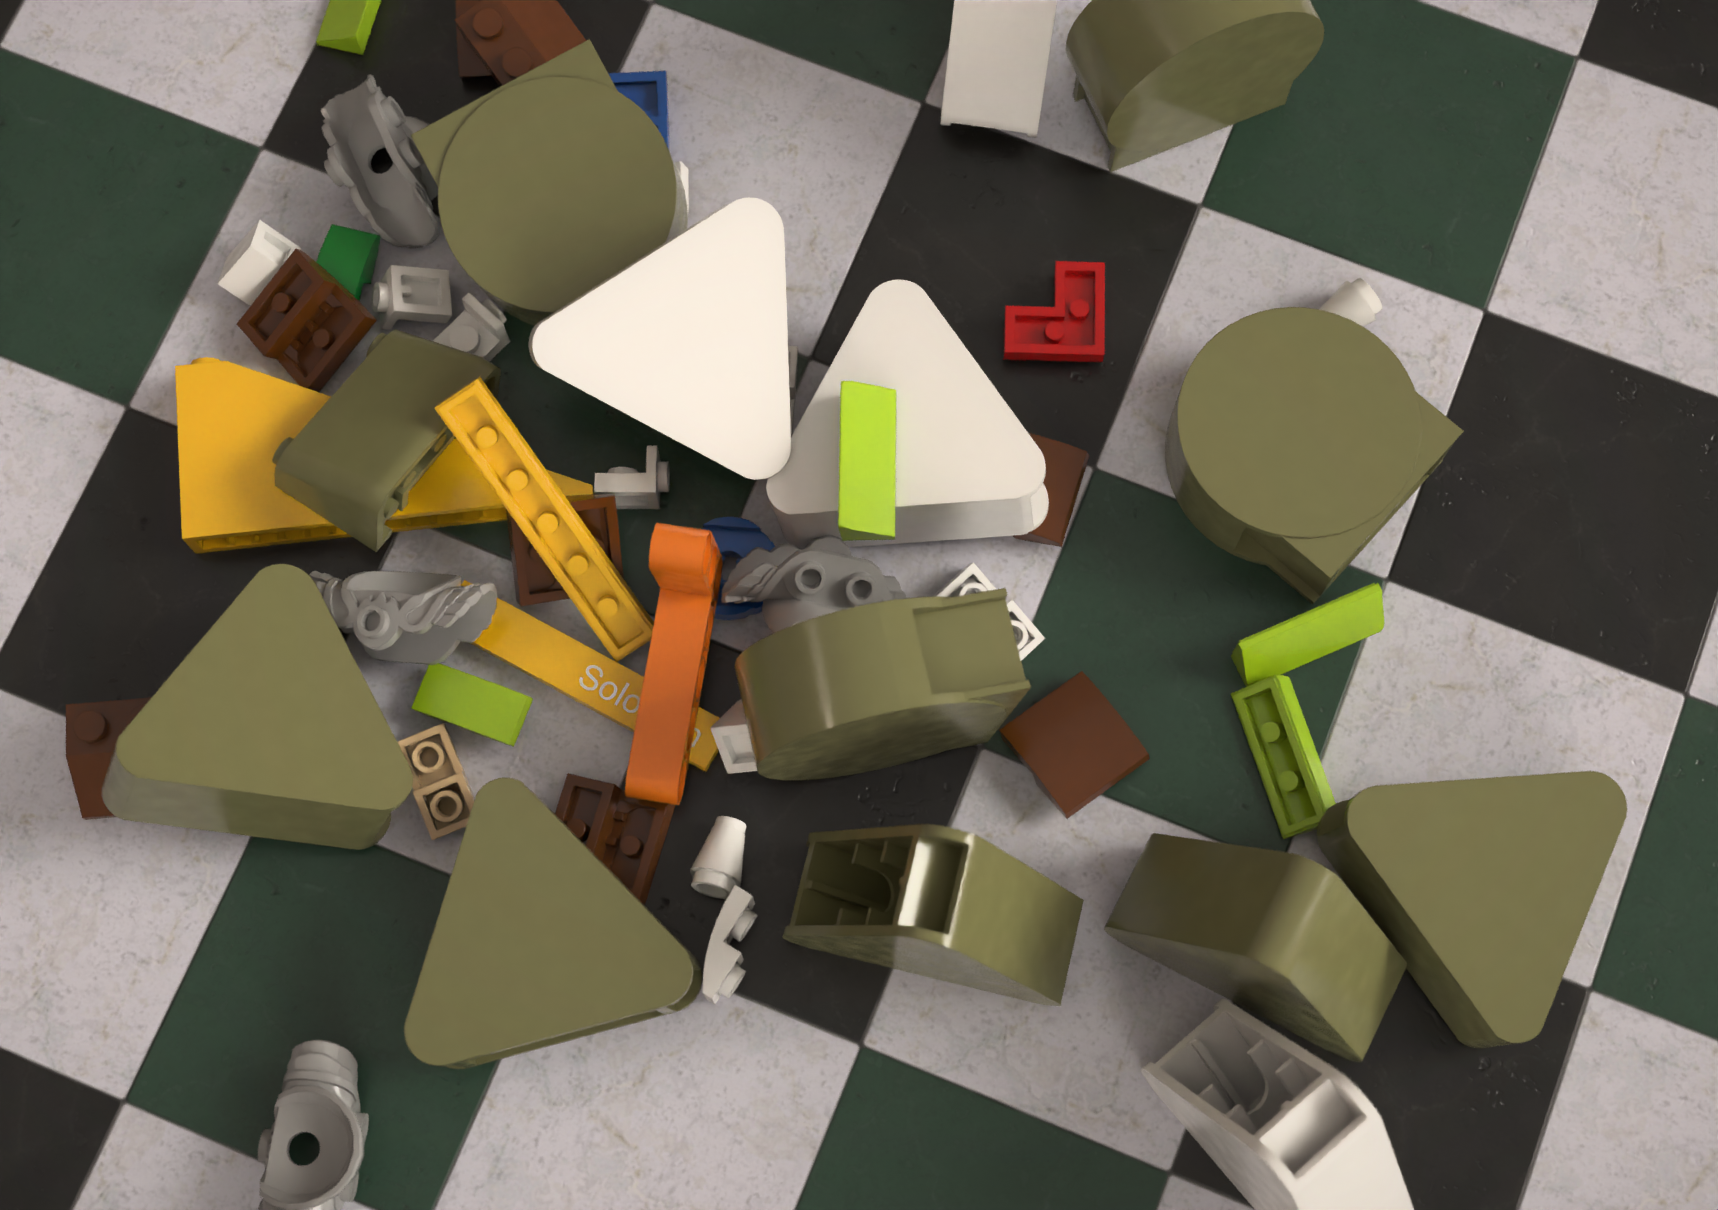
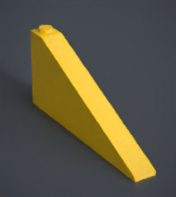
[175,357,595,554]

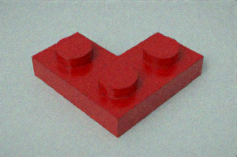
[1003,261,1105,362]

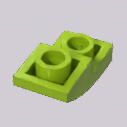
[411,663,533,747]

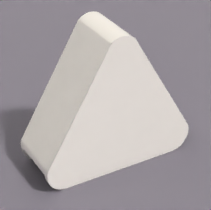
[940,0,1057,138]
[528,197,791,480]
[766,279,1049,550]
[1141,998,1414,1210]

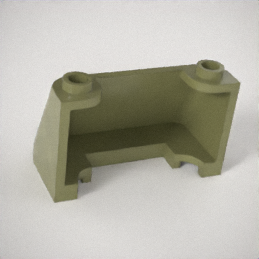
[272,329,501,552]

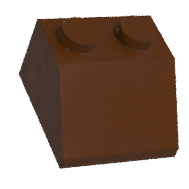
[454,0,587,87]
[66,697,152,820]

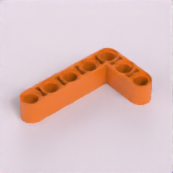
[625,523,723,805]

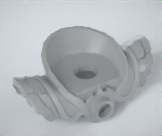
[321,74,440,248]
[721,535,907,633]
[309,571,497,665]
[258,1040,369,1210]

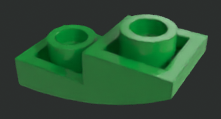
[316,224,381,302]

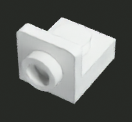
[372,265,452,330]
[433,293,510,361]
[594,445,670,509]

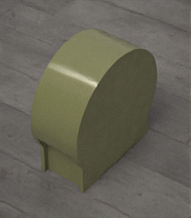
[1066,0,1324,173]
[411,39,688,326]
[1165,307,1464,605]
[734,588,1031,780]

